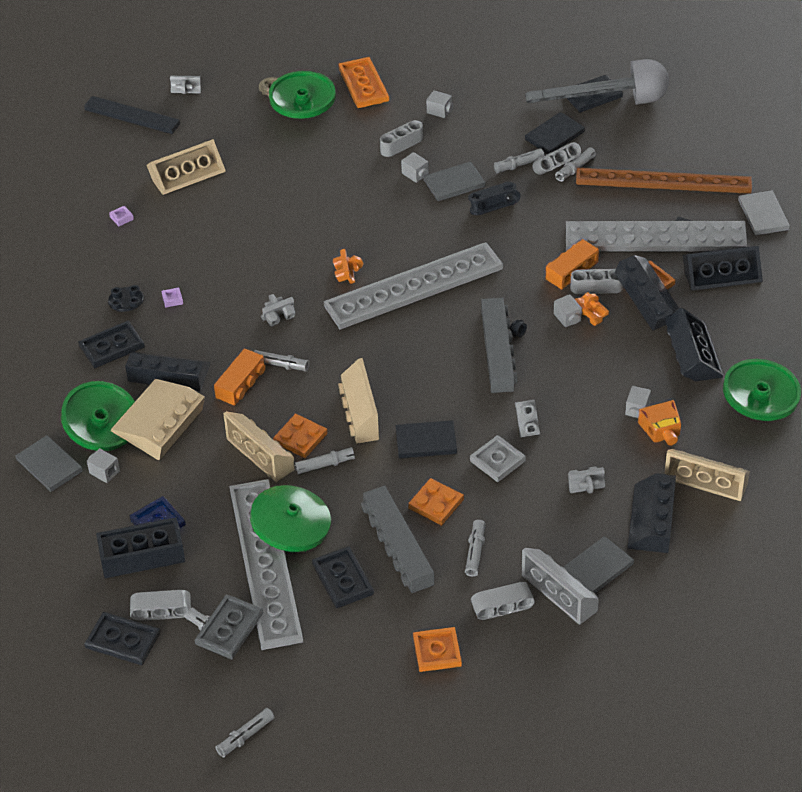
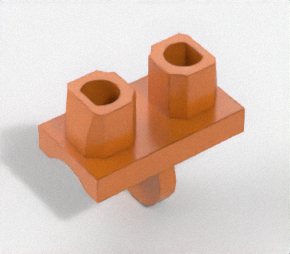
[333,249,363,284]
[575,292,609,326]

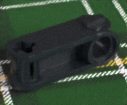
[468,182,521,215]

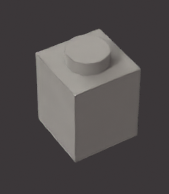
[426,90,453,118]
[401,152,429,183]
[554,294,582,327]
[625,386,651,418]
[87,448,120,483]

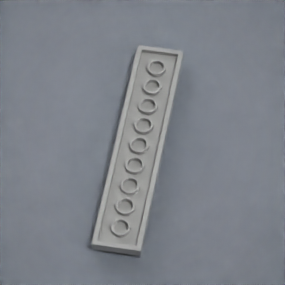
[566,221,747,251]
[324,242,503,330]
[229,479,303,650]

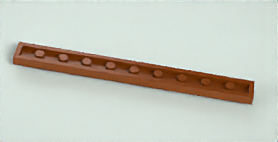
[576,168,752,193]

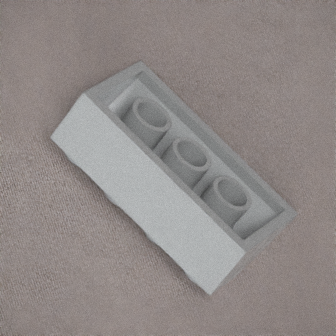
[522,548,599,625]

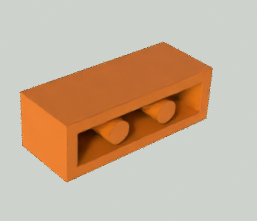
[546,239,599,290]
[214,348,265,406]

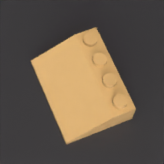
[111,379,205,460]

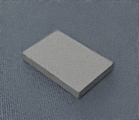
[738,190,790,235]

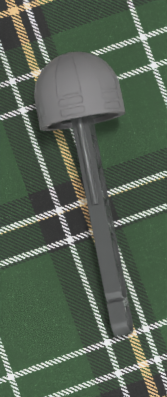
[525,59,669,105]

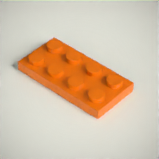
[338,57,389,108]

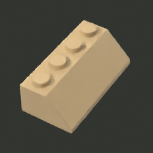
[147,139,226,195]
[338,358,379,444]
[223,411,294,482]
[665,449,750,501]

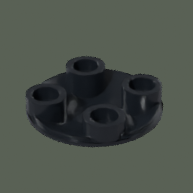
[108,285,144,312]

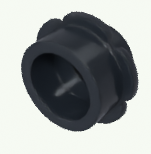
[510,319,527,337]

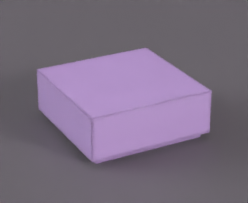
[109,206,134,227]
[161,287,183,308]

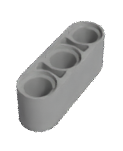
[380,120,423,157]
[533,142,581,175]
[570,269,623,294]
[471,582,535,620]
[130,590,191,621]

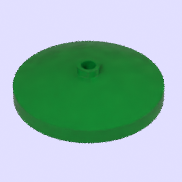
[269,71,336,119]
[723,359,801,421]
[61,381,135,451]
[250,485,331,552]

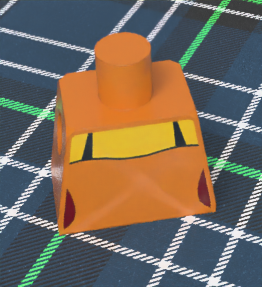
[638,400,681,445]

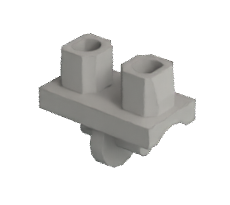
[170,75,201,94]
[261,294,295,326]
[515,399,540,437]
[568,466,605,494]

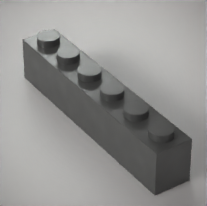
[481,298,517,393]
[361,486,434,593]

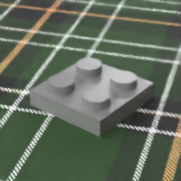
[470,435,526,482]

